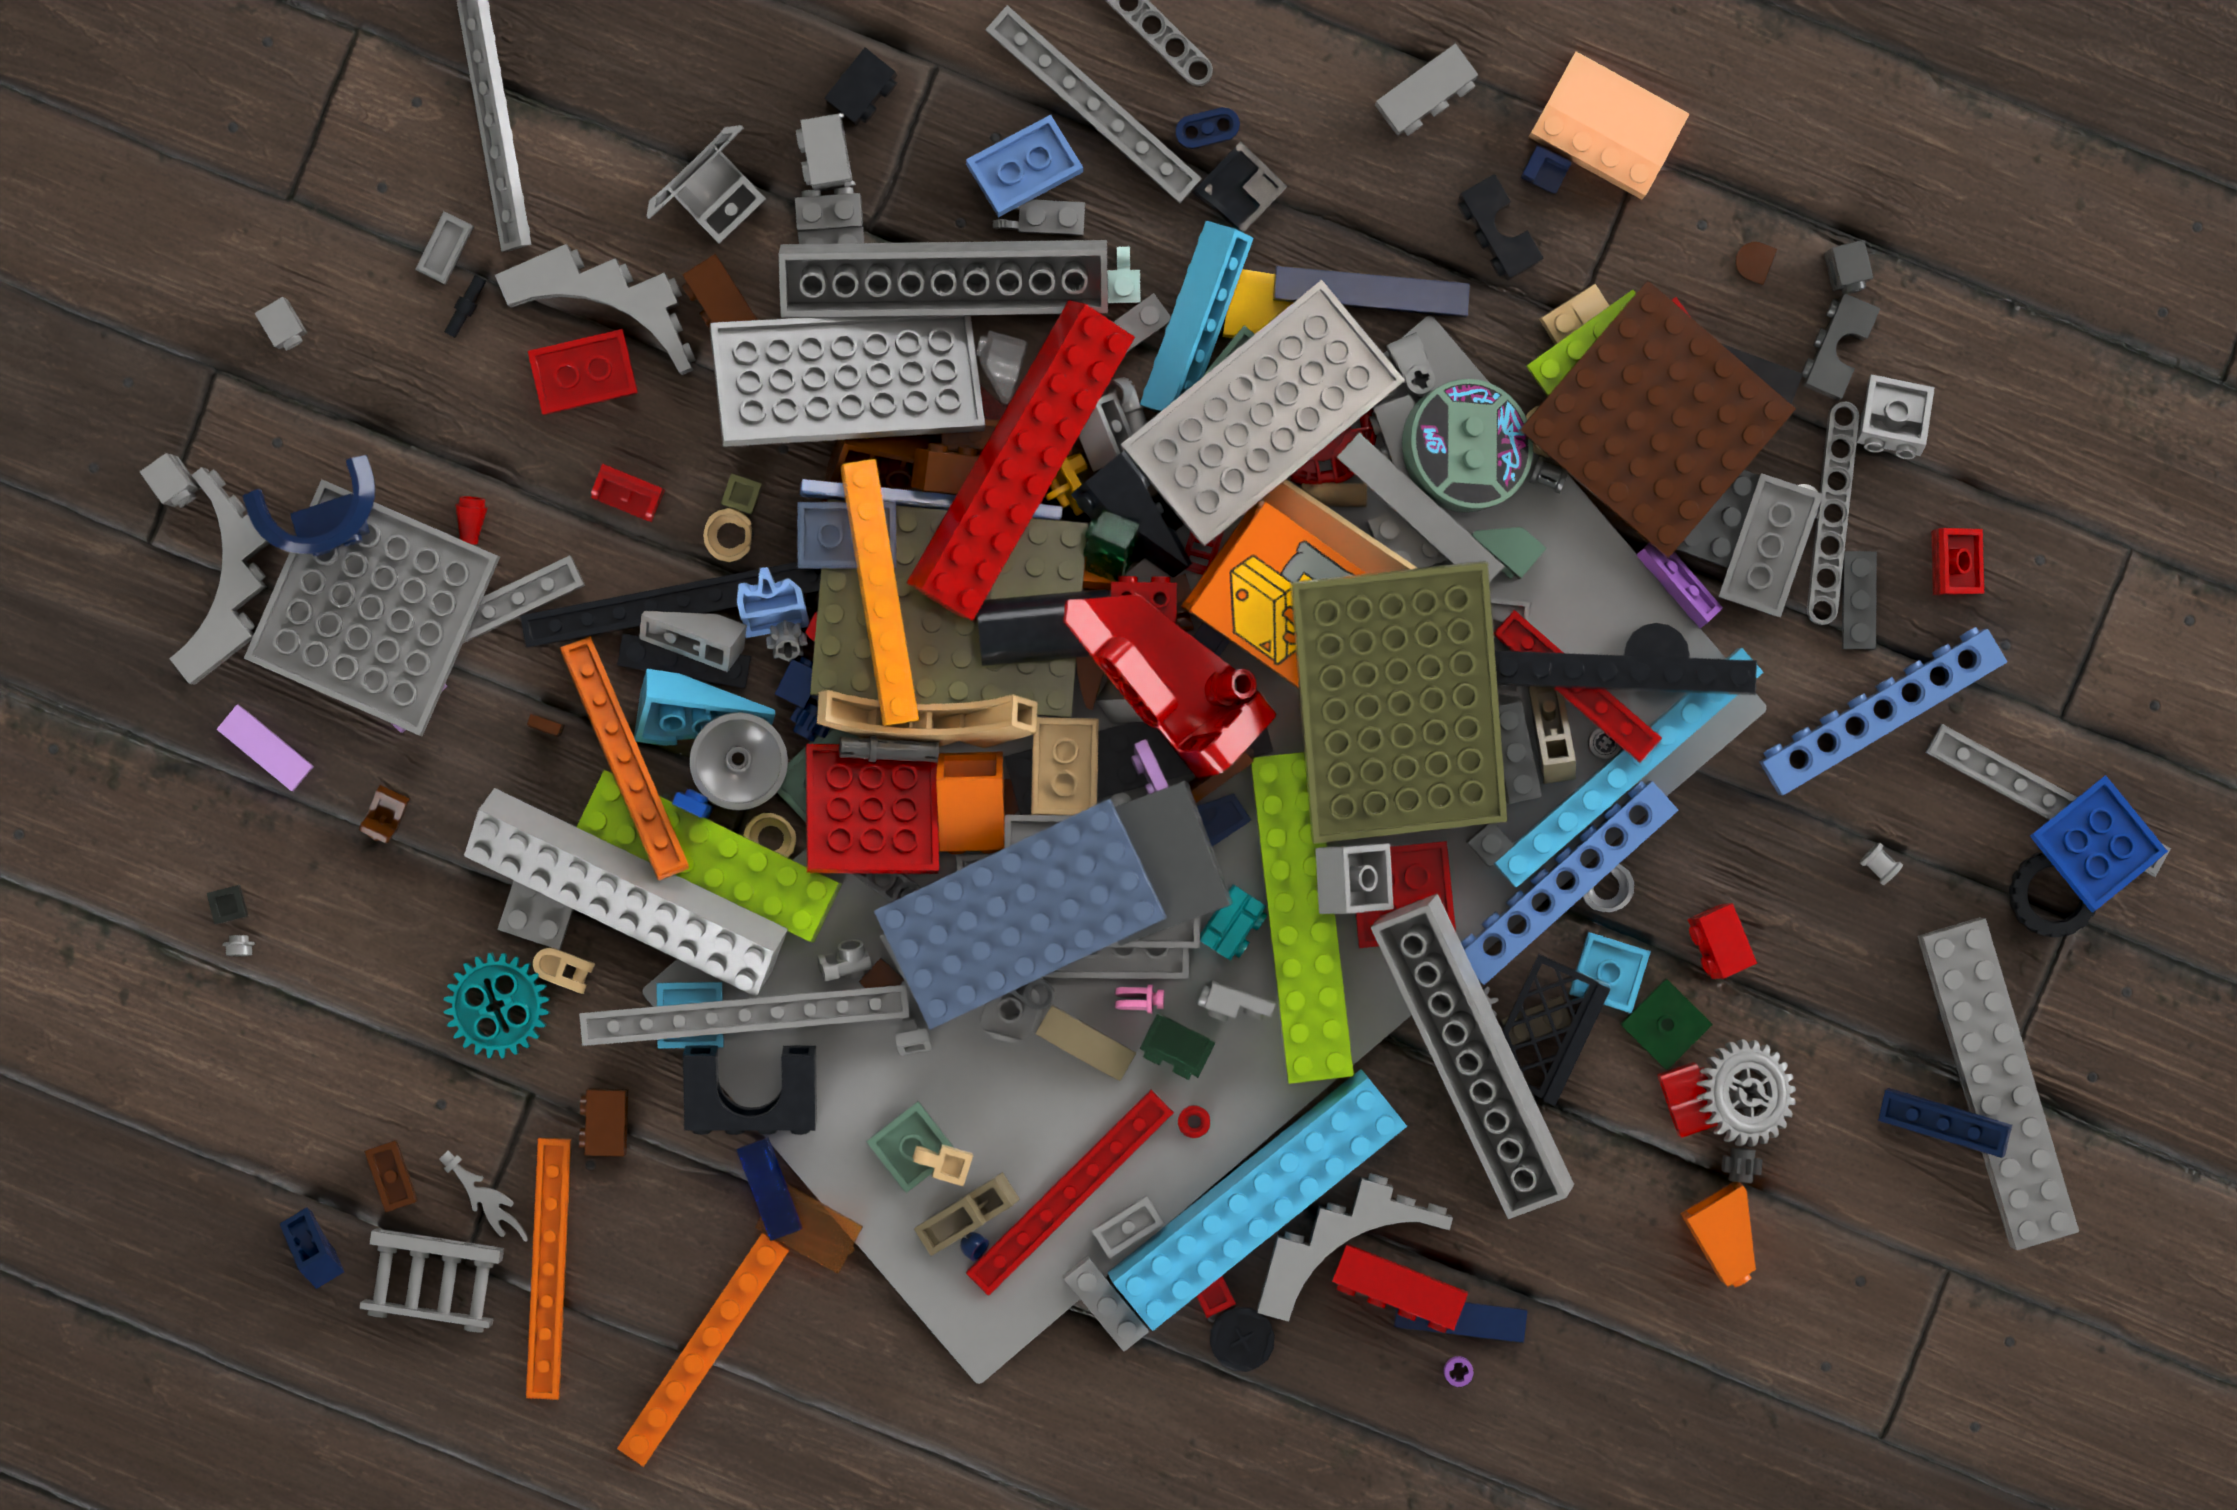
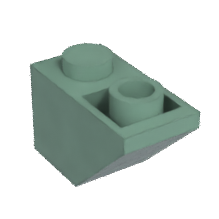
[1471,527,1547,579]

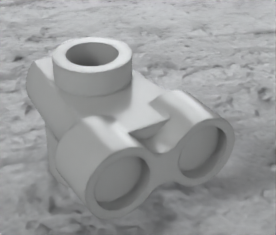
[817,940,872,981]

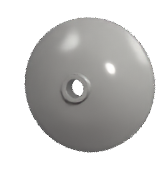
[690,712,788,810]

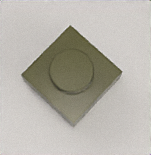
[721,473,763,515]

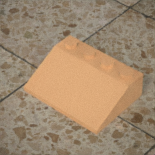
[1529,52,1689,200]

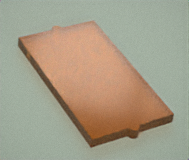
[755,1180,863,1274]

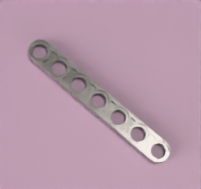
[1105,0,1213,86]
[1807,401,1859,625]

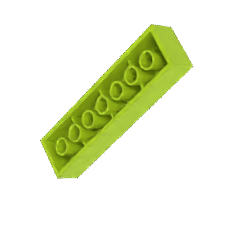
[577,770,842,943]

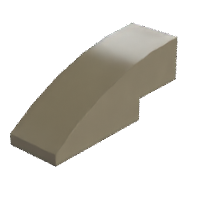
[1035,1004,1136,1081]
[914,1172,1020,1256]

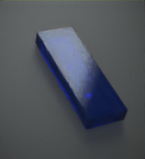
[736,1137,803,1241]

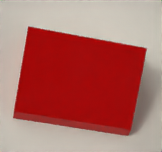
[1931,528,1984,595]

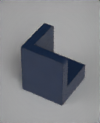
[1521,145,1572,194]

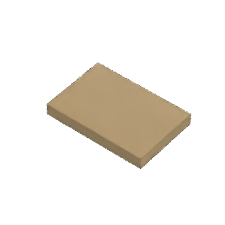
[1031,717,1099,815]

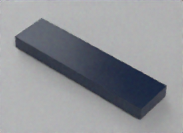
[1878,1088,2012,1158]
[1394,1302,1528,1343]

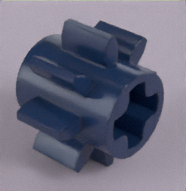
[790,702,830,742]

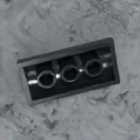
[977,589,1108,666]

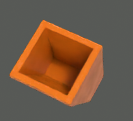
[936,751,1005,854]
[1680,1181,1756,1288]

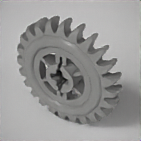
[1696,1039,1796,1147]

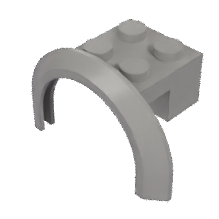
[647,125,766,244]

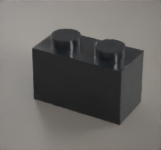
[824,47,897,127]

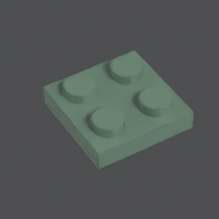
[866,1101,955,1193]

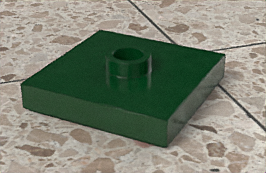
[1620,978,1713,1070]

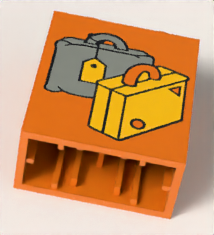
[1181,500,1367,689]

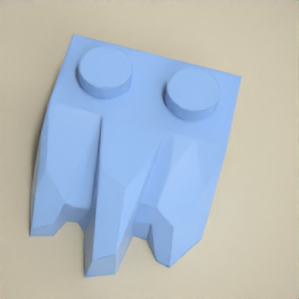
[737,567,810,638]

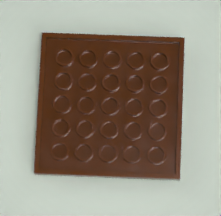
[1519,281,1796,558]

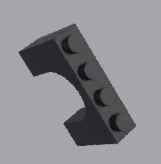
[683,1046,817,1135]

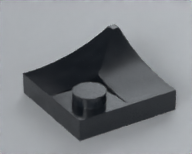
[1193,142,1288,233]

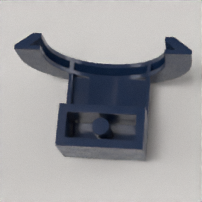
[243,455,375,556]

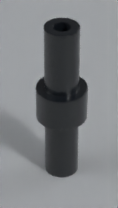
[444,275,486,338]

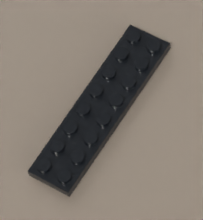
[1005,688,1273,815]

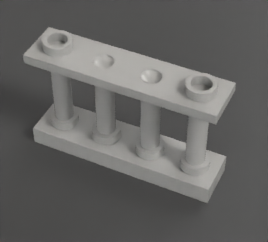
[360,1228,504,1332]

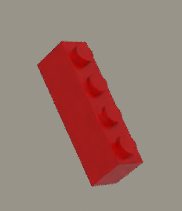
[1332,1243,1468,1333]

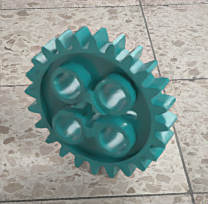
[444,953,550,1058]

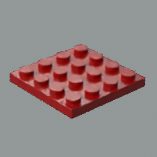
[805,744,939,874]

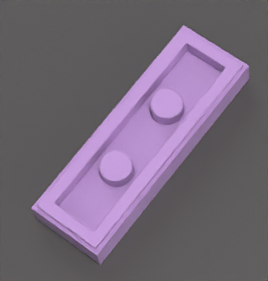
[217,704,314,791]

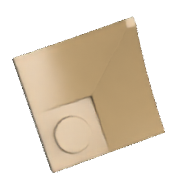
[1539,284,1610,345]

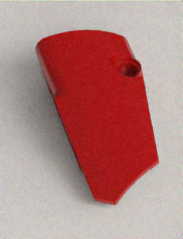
[1064,594,1277,777]

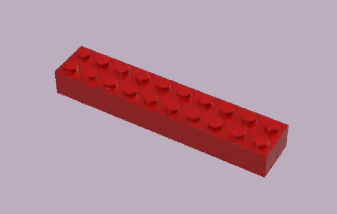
[906,300,1135,621]

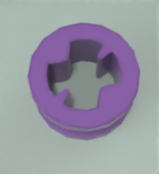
[1444,1356,1473,1387]

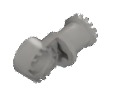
[1103,377,1147,434]

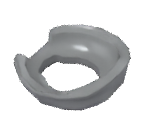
[1583,864,1634,913]

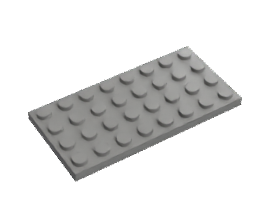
[1120,280,1405,547]
[710,315,985,447]

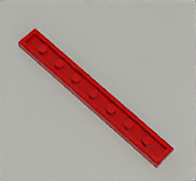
[966,1089,1174,1296]

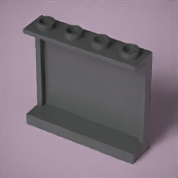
[1115,780,1233,946]

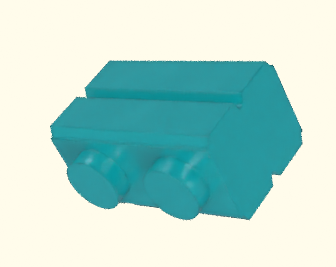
[1200,884,1267,960]

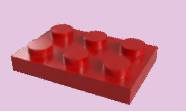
[527,329,638,415]

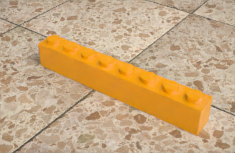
[840,459,919,726]

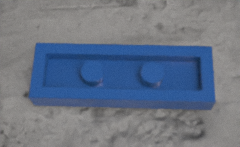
[672,789,714,819]

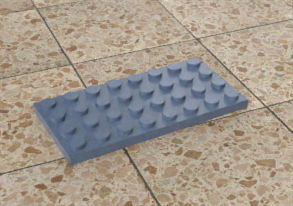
[874,798,1167,1030]

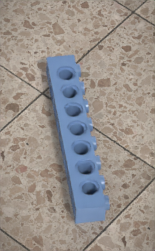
[1759,627,2007,796]
[1461,780,1678,985]

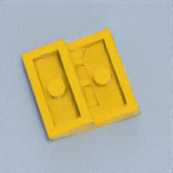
[1222,269,1294,338]

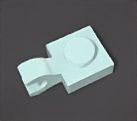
[1107,247,1141,303]

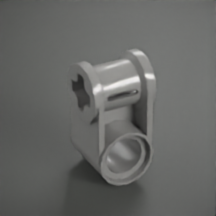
[1386,332,1435,398]

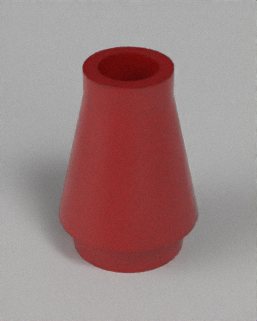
[455,496,488,545]

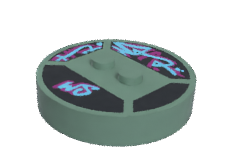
[1402,379,1533,513]

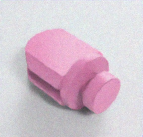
[1115,984,1165,1014]

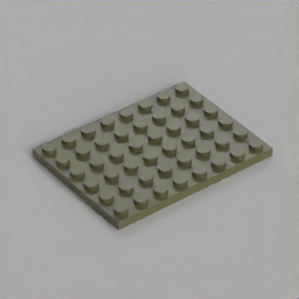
[810,499,1088,718]
[1290,561,1508,844]

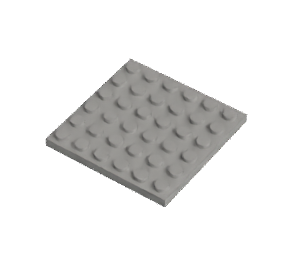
[244,479,500,736]

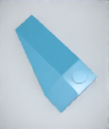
[634,669,775,746]

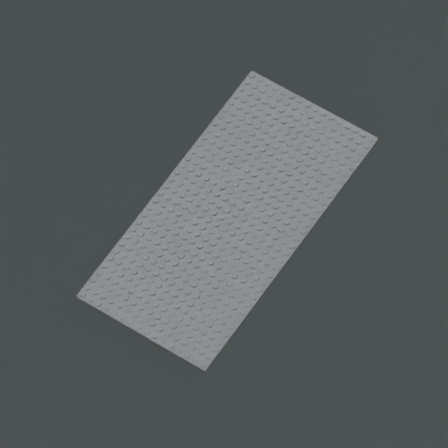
[642,316,1766,1384]

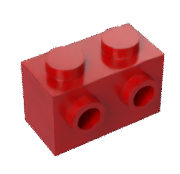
[1111,576,1178,624]
[1687,903,1757,979]

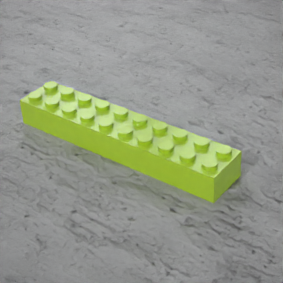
[1250,752,1354,1084]

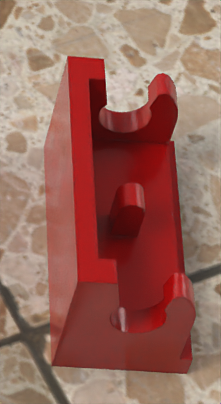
[591,464,665,523]

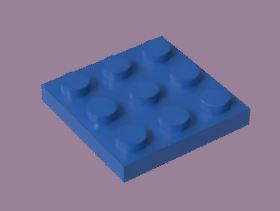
[2030,775,2168,912]

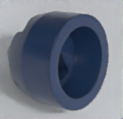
[960,1232,989,1261]

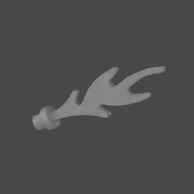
[439,1150,529,1242]

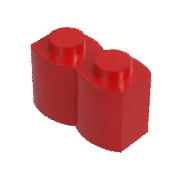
[1657,1062,1718,1138]

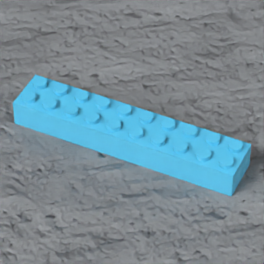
[1107,1069,1407,1331]

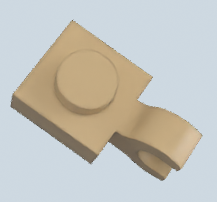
[912,1144,973,1186]

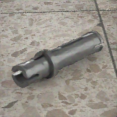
[839,736,939,763]

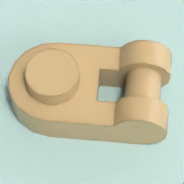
[533,947,595,994]

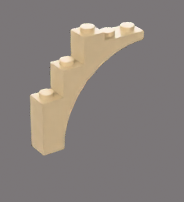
[817,690,1038,748]

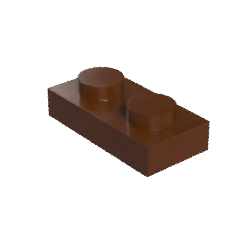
[364,1140,418,1213]

